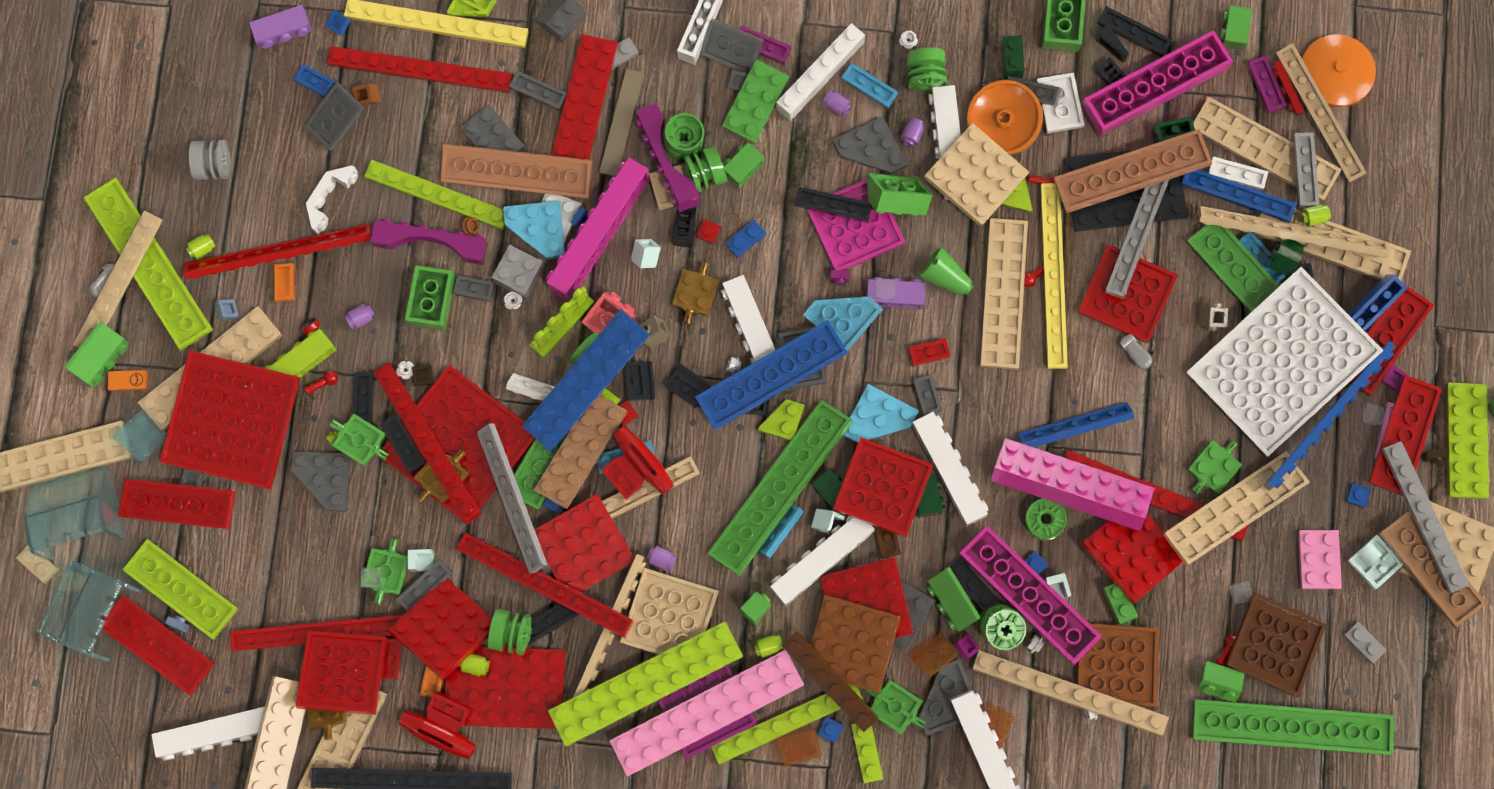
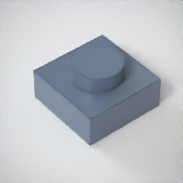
[214,299,239,320]
[165,615,191,633]

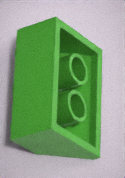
[867,173,933,216]
[65,321,129,388]
[926,567,980,634]

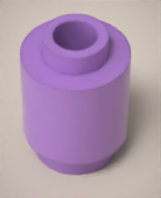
[823,90,851,117]
[901,118,924,147]
[345,303,375,329]
[647,546,677,571]

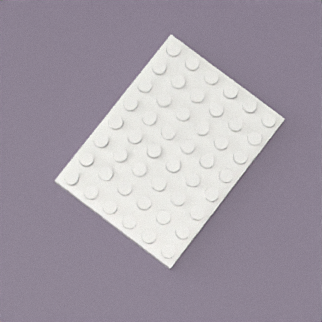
[1186,267,1384,457]

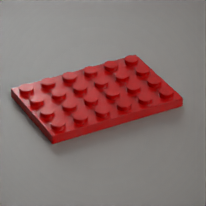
[445,647,566,729]

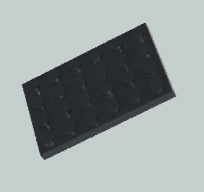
[1064,150,1188,232]

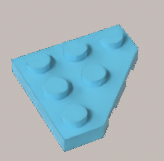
[504,201,565,259]
[803,297,883,351]
[843,384,919,444]

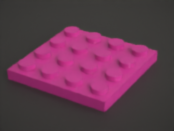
[806,179,906,271]

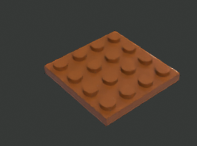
[804,595,901,693]
[1077,624,1159,708]

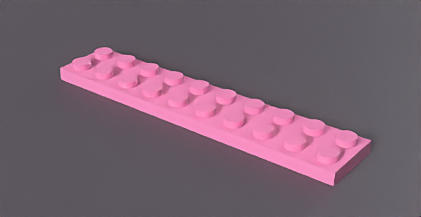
[610,650,804,777]

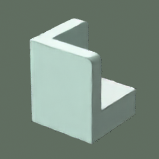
[631,239,661,268]
[811,509,845,534]
[408,549,434,572]
[1044,573,1071,599]

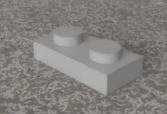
[612,37,639,70]
[1343,621,1387,664]

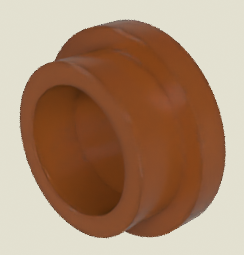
[461,217,479,236]

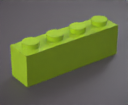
[265,328,337,377]

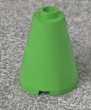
[919,247,973,296]

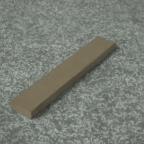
[599,69,645,177]

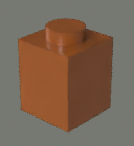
[352,84,381,106]

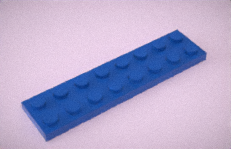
[522,309,650,452]
[695,320,848,430]

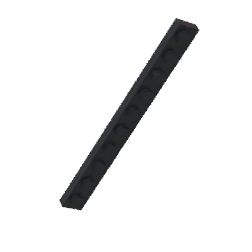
[311,768,513,789]

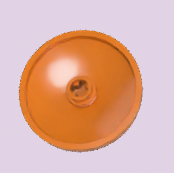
[1302,34,1376,108]
[967,80,1043,155]

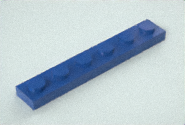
[1181,170,1297,223]
[1017,402,1134,447]

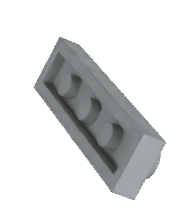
[1293,132,1319,208]

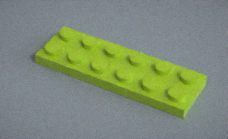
[1446,383,1489,499]
[123,539,239,640]

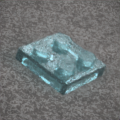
[113,410,167,464]

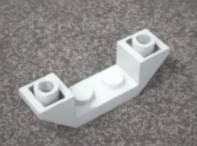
[306,165,358,235]

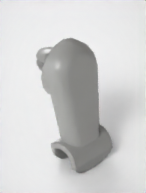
[89,264,115,298]
[1120,334,1152,369]

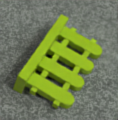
[530,287,595,358]

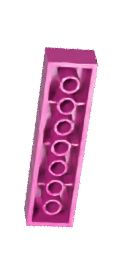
[1081,30,1233,137]
[546,158,650,302]
[991,438,1155,531]
[960,526,1102,666]

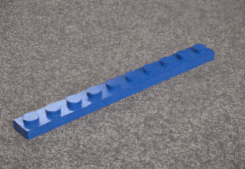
[1264,341,1395,491]

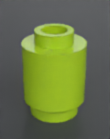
[1300,204,1331,227]
[186,234,216,259]
[754,634,784,659]
[459,653,490,677]

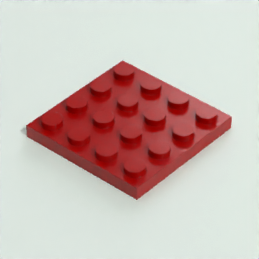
[1077,244,1178,344]
[833,437,934,537]
[534,493,635,593]
[1081,513,1183,605]
[820,557,914,639]
[388,578,493,680]
[295,631,387,715]

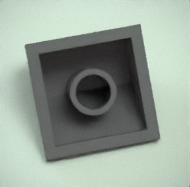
[534,0,586,43]

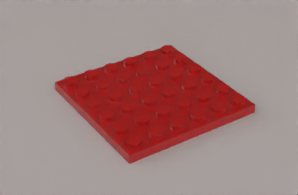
[159,350,301,490]
[381,365,536,525]

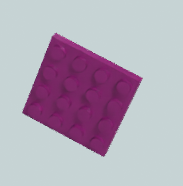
[658,665,757,760]

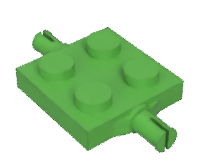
[330,413,389,467]
[1187,440,1242,495]
[362,539,408,605]
[866,680,926,735]

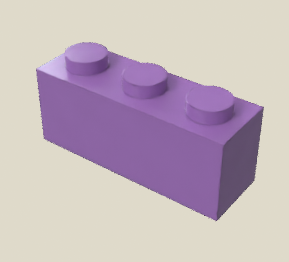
[249,5,312,49]
[867,277,926,309]

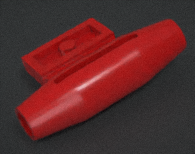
[601,426,674,500]
[399,691,476,759]

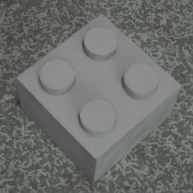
[491,245,545,300]

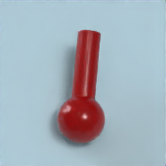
[1027,175,1056,185]
[1024,264,1044,288]
[303,371,338,395]
[1215,634,1236,666]

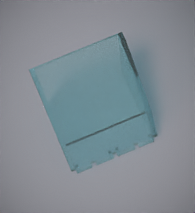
[24,466,126,562]
[37,560,143,662]

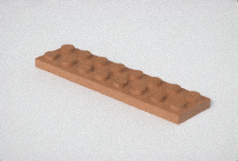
[1054,129,1212,213]
[441,143,593,198]

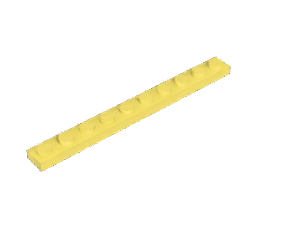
[344,0,529,48]
[1040,183,1068,369]

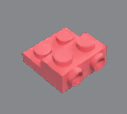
[582,292,637,334]

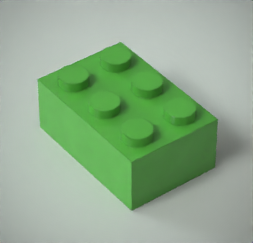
[1042,0,1085,52]
[405,265,456,331]

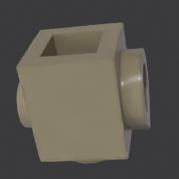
[1199,303,1228,331]
[640,315,670,348]

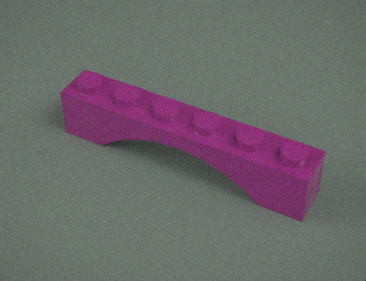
[634,103,700,212]
[370,219,488,265]

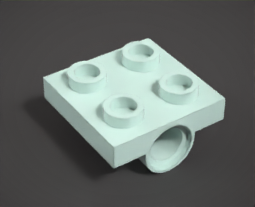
[1347,535,1403,590]

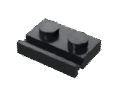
[624,361,655,401]
[664,364,712,409]

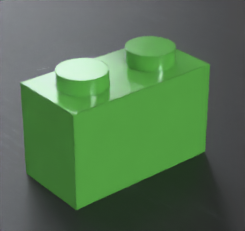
[1219,5,1252,50]
[723,142,765,188]
[1101,584,1138,626]
[740,591,771,626]
[1197,661,1245,703]

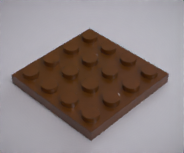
[1225,593,1327,697]

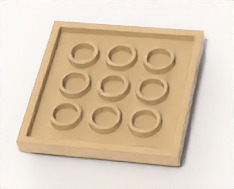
[924,123,1029,227]
[1399,501,1494,592]
[620,568,719,655]

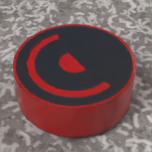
[300,318,320,335]

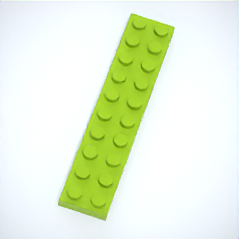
[84,177,213,351]
[548,621,743,747]

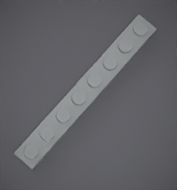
[1105,180,1169,299]
[477,424,548,573]
[1382,441,1470,594]

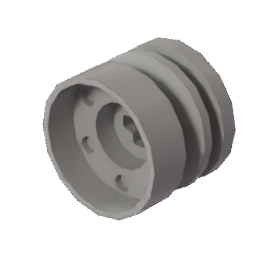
[189,140,231,180]

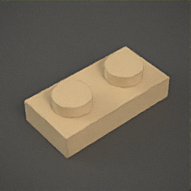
[16,543,59,584]

